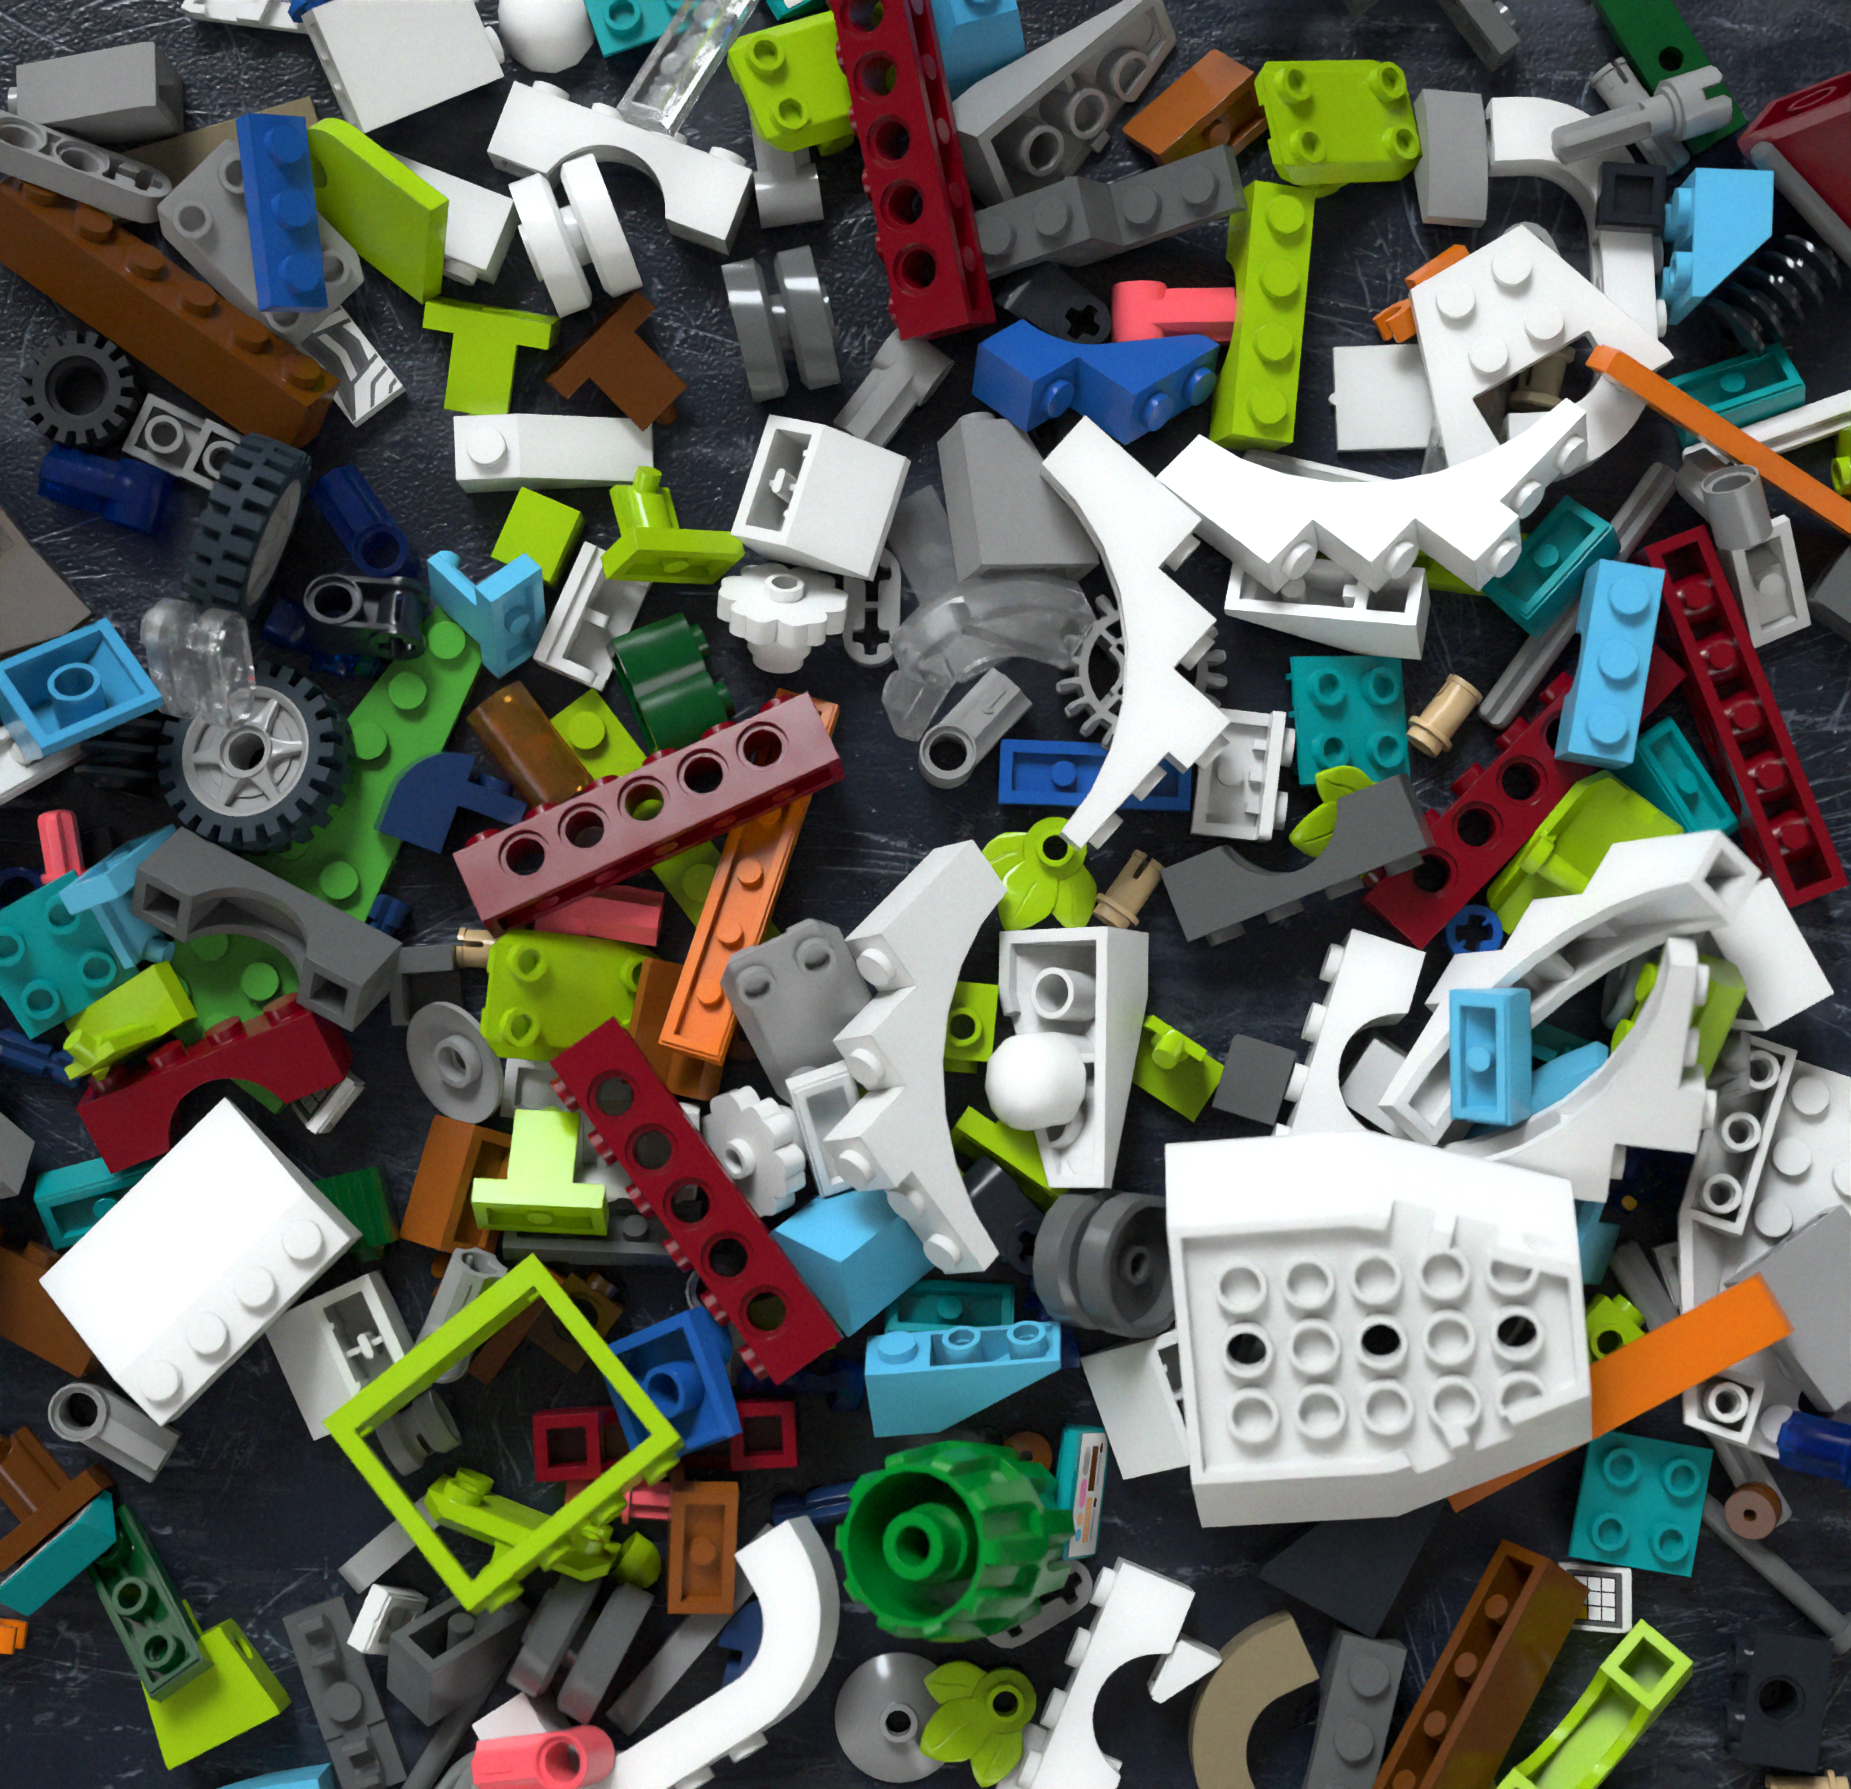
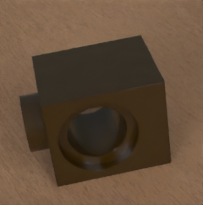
[525,1268,629,1374]

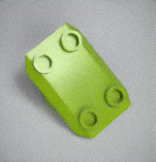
[727,2,896,156]
[1254,60,1423,199]
[1486,770,1683,935]
[480,928,663,1062]
[424,1467,622,1581]

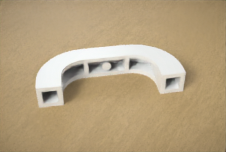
[1484,97,1667,483]
[472,1515,840,1789]

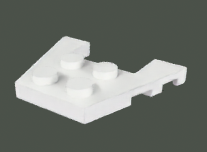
[1408,225,1674,469]

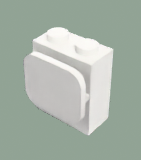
[301,0,505,133]

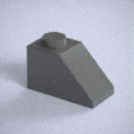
[387,1595,532,1727]

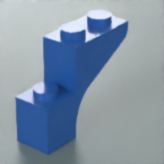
[971,319,1220,446]

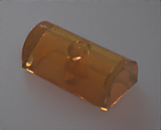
[466,680,595,809]

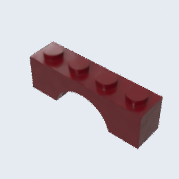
[76,993,354,1174]
[532,1394,800,1482]

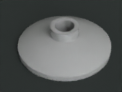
[406,1002,504,1124]
[835,1652,945,1783]

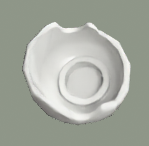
[498,0,595,73]
[985,1032,1086,1131]

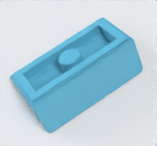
[1449,988,1532,1126]

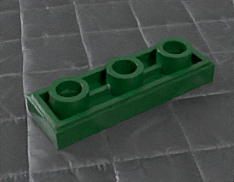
[1591,0,1748,160]
[85,1504,214,1703]

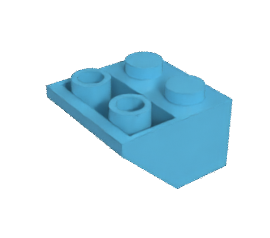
[1656,168,1774,325]

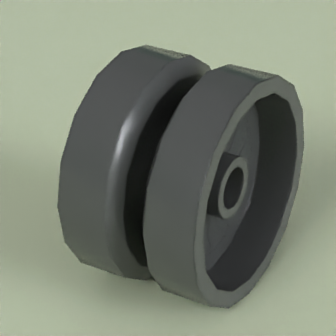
[721,245,841,403]
[1032,1188,1176,1338]
[506,1574,655,1725]

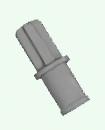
[1590,57,1690,177]

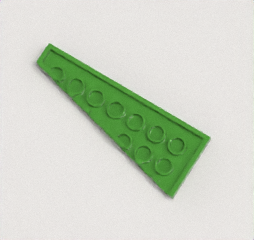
[155,605,484,1114]

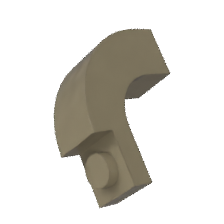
[1188,1608,1320,1789]

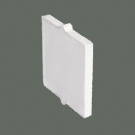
[1328,344,1443,452]

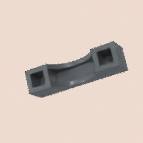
[1159,773,1436,947]
[131,826,402,1032]
[1301,1622,1407,1789]

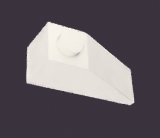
[384,149,520,286]
[453,413,654,493]
[1224,559,1430,660]

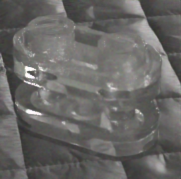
[140,597,256,730]

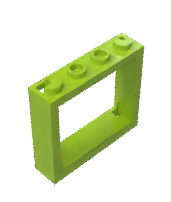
[322,1253,686,1615]

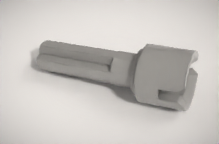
[1551,65,1733,165]

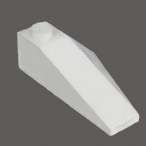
[998,926,1149,1188]

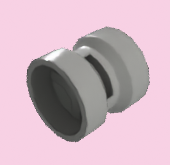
[375,1388,462,1476]

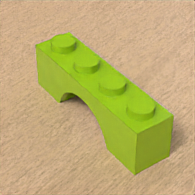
[1209,180,1316,452]
[1496,1619,1694,1789]

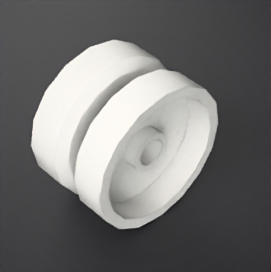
[508,153,643,318]

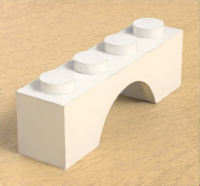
[487,81,755,255]
[1271,928,1426,1136]
[1015,1556,1195,1789]

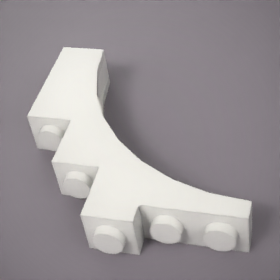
[1156,398,1588,594]
[1040,415,1232,852]
[1377,830,1761,1146]
[821,839,1008,1274]
[1433,937,1716,1203]

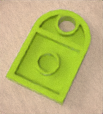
[307,118,449,305]

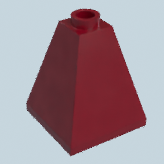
[1737,70,1851,230]

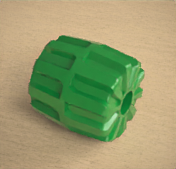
[835,1440,1076,1642]

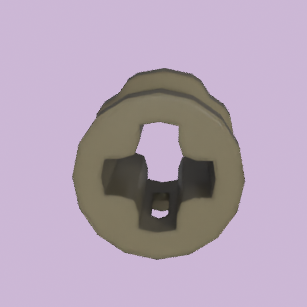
[1507,345,1576,413]

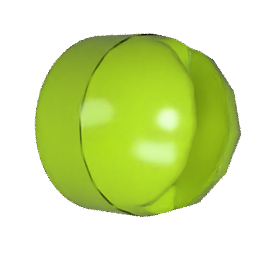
[607,1532,662,1589]

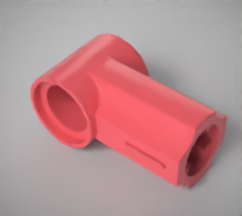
[1110,280,1236,346]
[533,884,666,947]
[471,1725,615,1789]

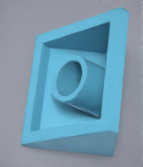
[771,1188,935,1337]

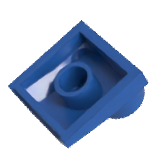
[601,1306,742,1458]

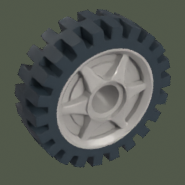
[180,432,312,630]
[157,660,356,856]

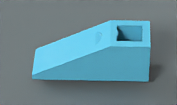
[865,1321,1061,1437]

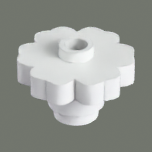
[717,563,849,674]
[700,1086,807,1217]

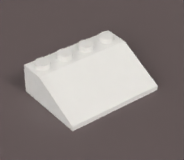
[39,1097,363,1427]

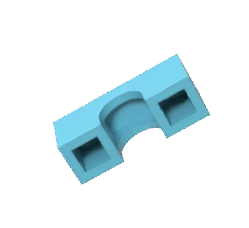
[1554,558,1665,770]

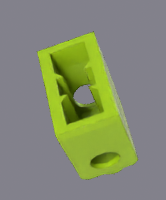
[140,1599,292,1770]

